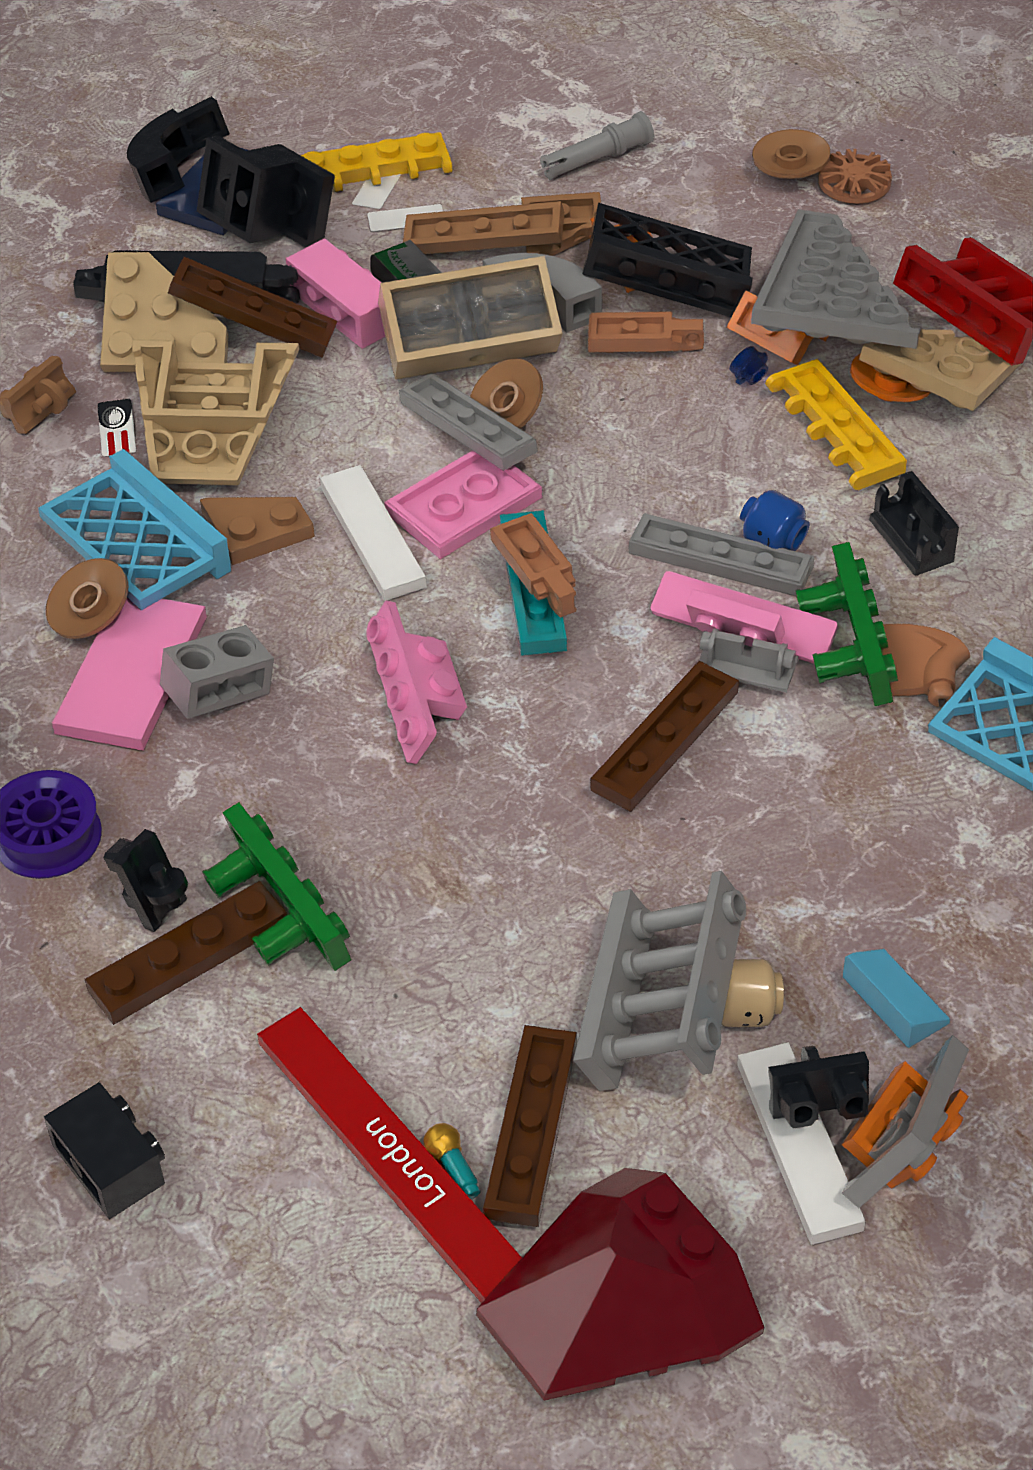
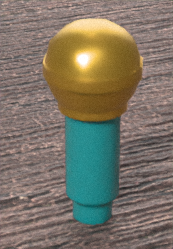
[423,1123,481,1200]

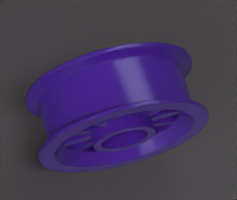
[0,770,102,879]

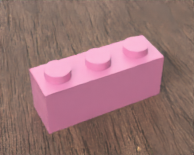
[285,238,385,349]

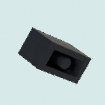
[43,1082,165,1220]

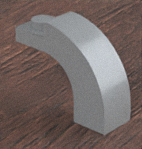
[483,253,602,333]

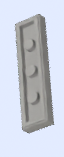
[399,373,538,471]
[629,513,814,596]

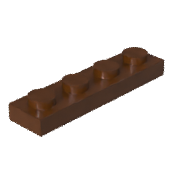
[168,257,338,358]
[590,661,739,812]
[85,881,287,1025]
[483,1025,577,1227]

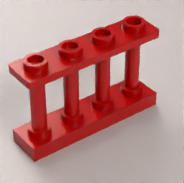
[893,237,1033,366]

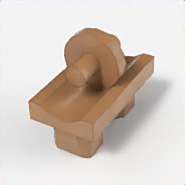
[0,356,76,434]

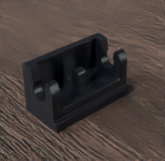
[869,471,959,576]

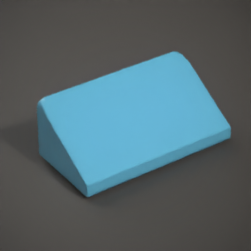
[843,949,950,1048]

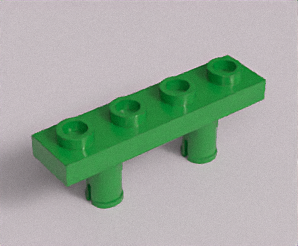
[795,542,898,706]
[202,802,352,971]

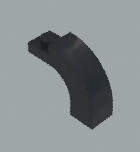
[126,96,230,203]

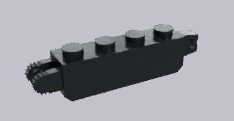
[73,250,301,314]

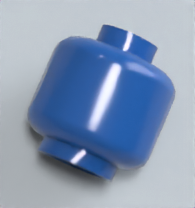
[740,490,810,551]

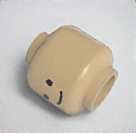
[722,959,784,1027]

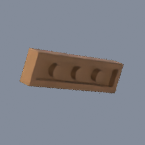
[403,201,564,254]

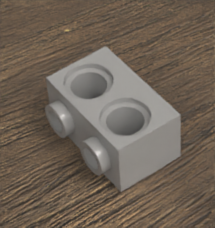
[160,625,274,719]

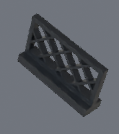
[582,202,753,317]

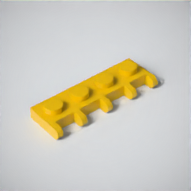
[301,132,453,192]
[765,358,907,490]

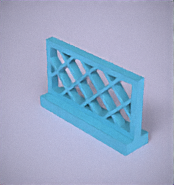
[38,449,231,610]
[928,637,1033,791]

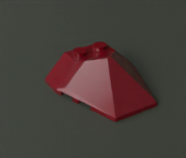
[476,1168,765,1401]

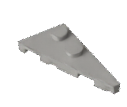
[842,1035,969,1208]

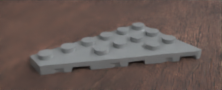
[751,209,920,349]

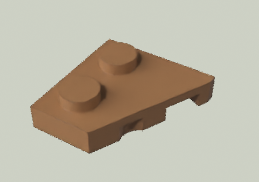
[521,192,601,256]
[200,497,315,565]

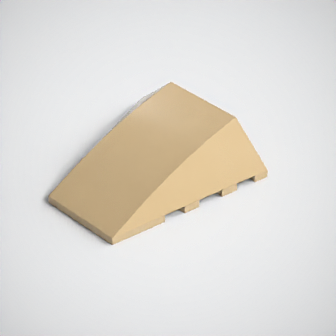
[131,340,299,485]

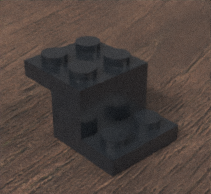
[196,135,335,248]

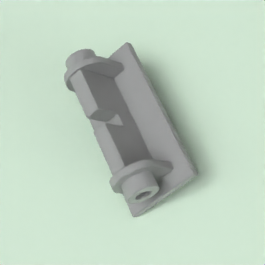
[699,628,799,693]

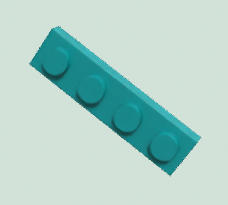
[500,510,567,656]

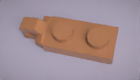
[588,311,704,353]
[490,513,577,618]

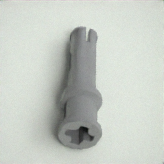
[540,111,654,180]

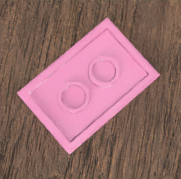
[384,450,542,559]

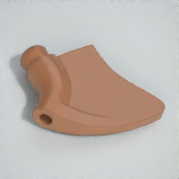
[881,624,970,707]

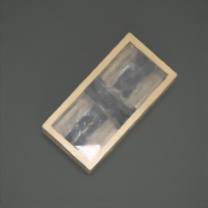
[378,256,563,380]

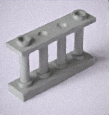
[573,871,746,1091]

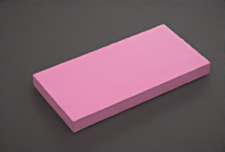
[52,598,207,751]

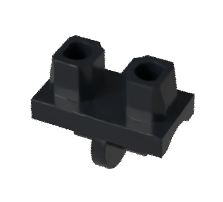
[103,829,188,932]
[768,1046,869,1129]

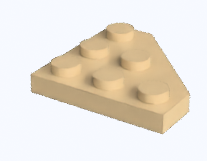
[100,252,229,372]
[859,329,1025,411]

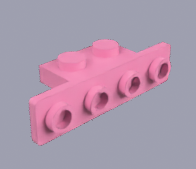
[650,571,838,664]
[366,600,467,764]

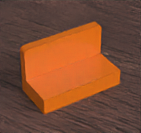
[726,291,829,365]

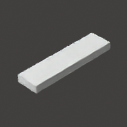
[320,465,427,601]
[737,1042,865,1245]

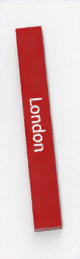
[257,1007,522,1303]

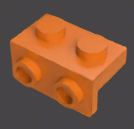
[842,1061,969,1189]

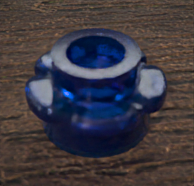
[729,346,768,385]

